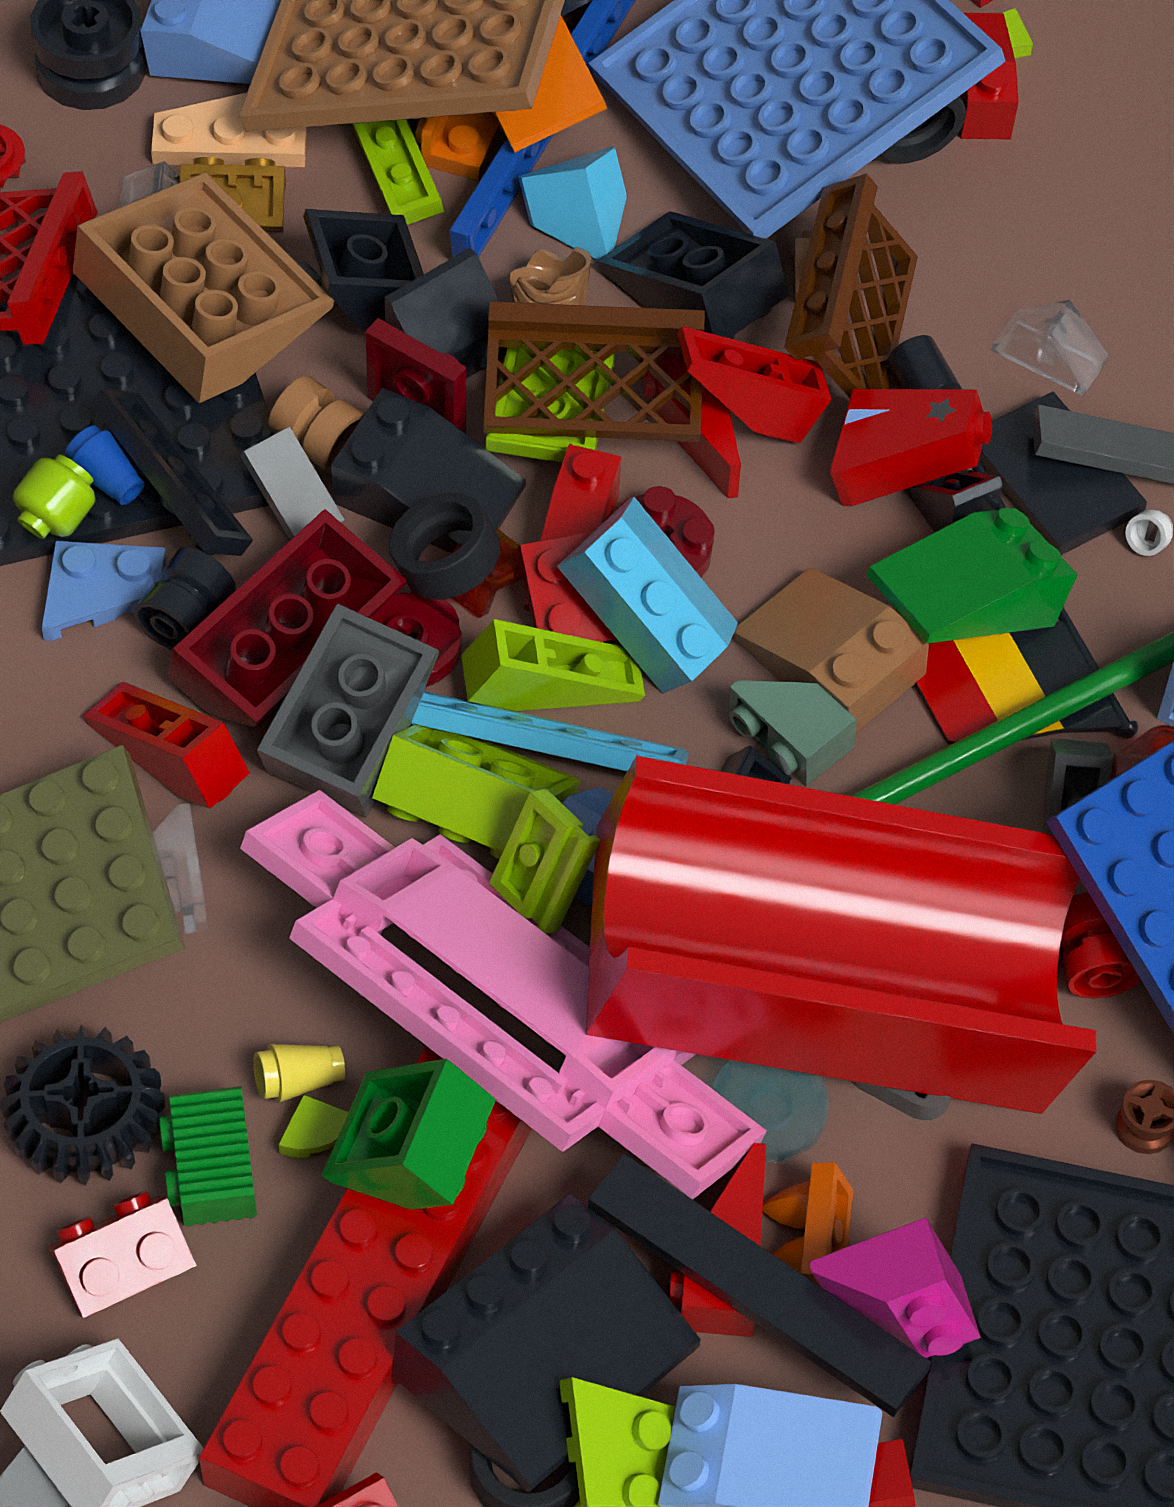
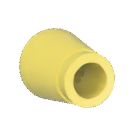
[253,1044,345,1103]

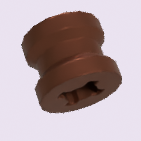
[1116,1079,1174,1154]

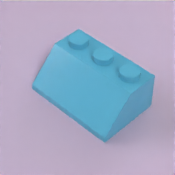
[557,497,738,694]

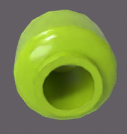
[12,454,95,539]

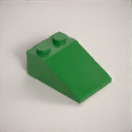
[866,508,1078,644]

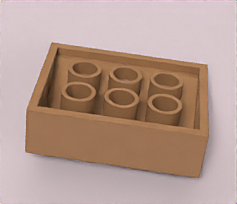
[73,172,334,403]

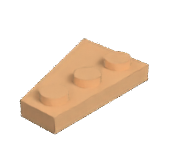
[151,93,307,167]

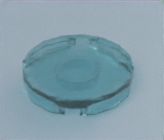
[712,1060,829,1163]

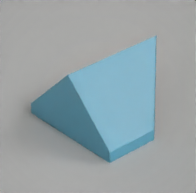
[518,146,627,261]

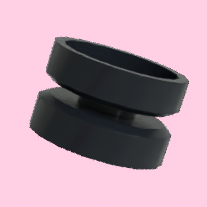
[30,0,146,110]

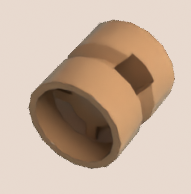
[268,376,364,474]

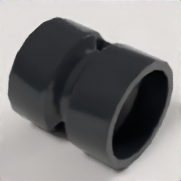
[133,547,236,650]

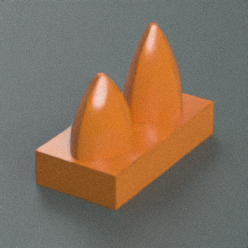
[762,1162,854,1287]

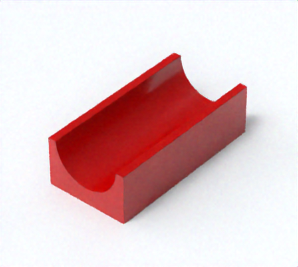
[586,755,1097,1114]

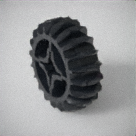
[0,1025,165,1186]

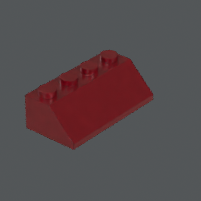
[167,509,407,727]

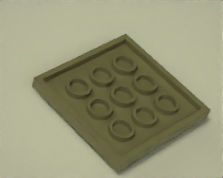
[0,745,185,1023]

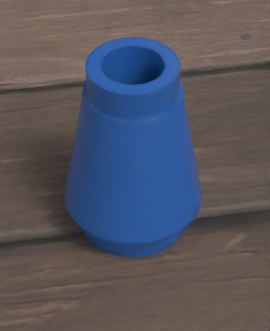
[65,425,145,505]

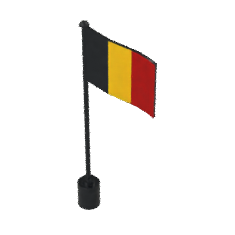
[887,335,1138,745]

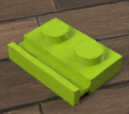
[489,789,601,934]

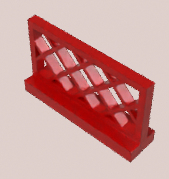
[0,171,98,345]

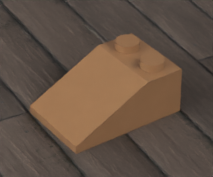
[732,567,929,733]

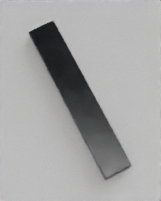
[587,1154,931,1418]

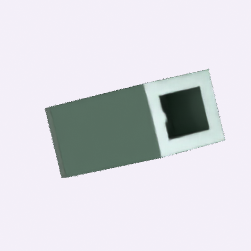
[729,680,857,787]

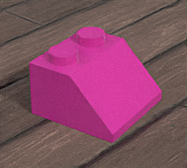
[809,1217,981,1358]

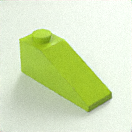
[461,619,645,711]

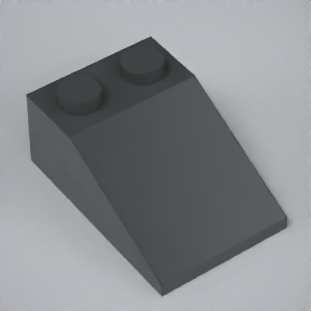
[257,604,439,818]

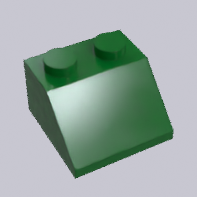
[321,1059,496,1210]

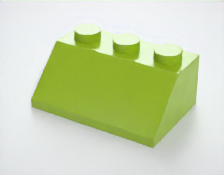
[372,724,582,860]

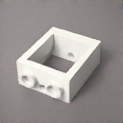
[0,1338,204,1507]

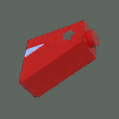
[830,389,992,506]

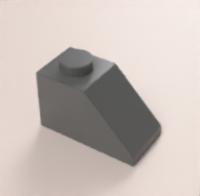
[1043,738,1113,835]

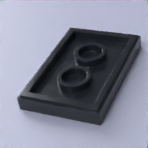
[979,391,1147,555]

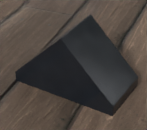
[907,469,1003,533]

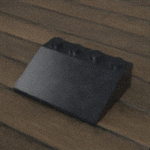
[392,1193,701,1493]

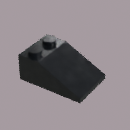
[597,211,789,339]
[331,388,526,553]

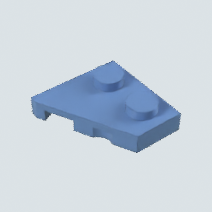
[42,541,167,641]

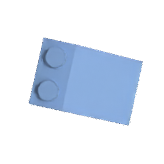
[658,1384,883,1507]

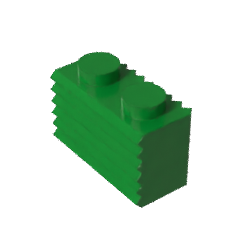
[159,1086,257,1227]

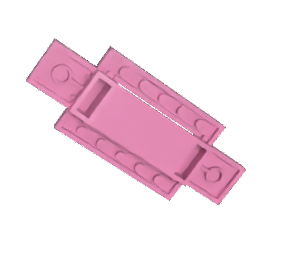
[240,790,767,1200]

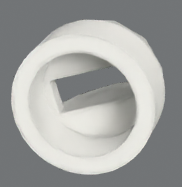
[1125,509,1173,556]

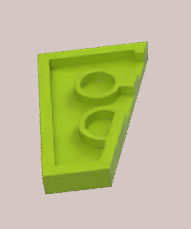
[559,1377,676,1507]

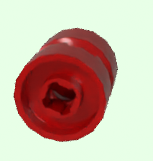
[1060,892,1141,999]

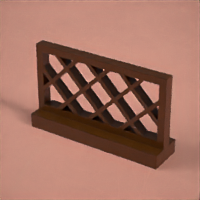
[784,173,918,398]
[483,301,705,442]

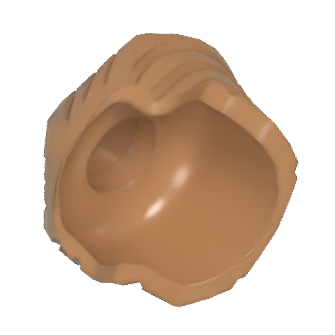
[509,247,592,305]

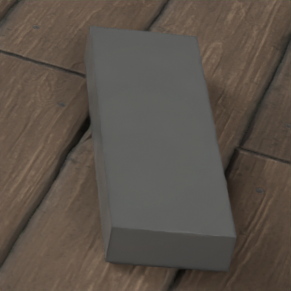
[1032,404,1174,484]

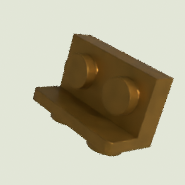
[180,157,287,232]

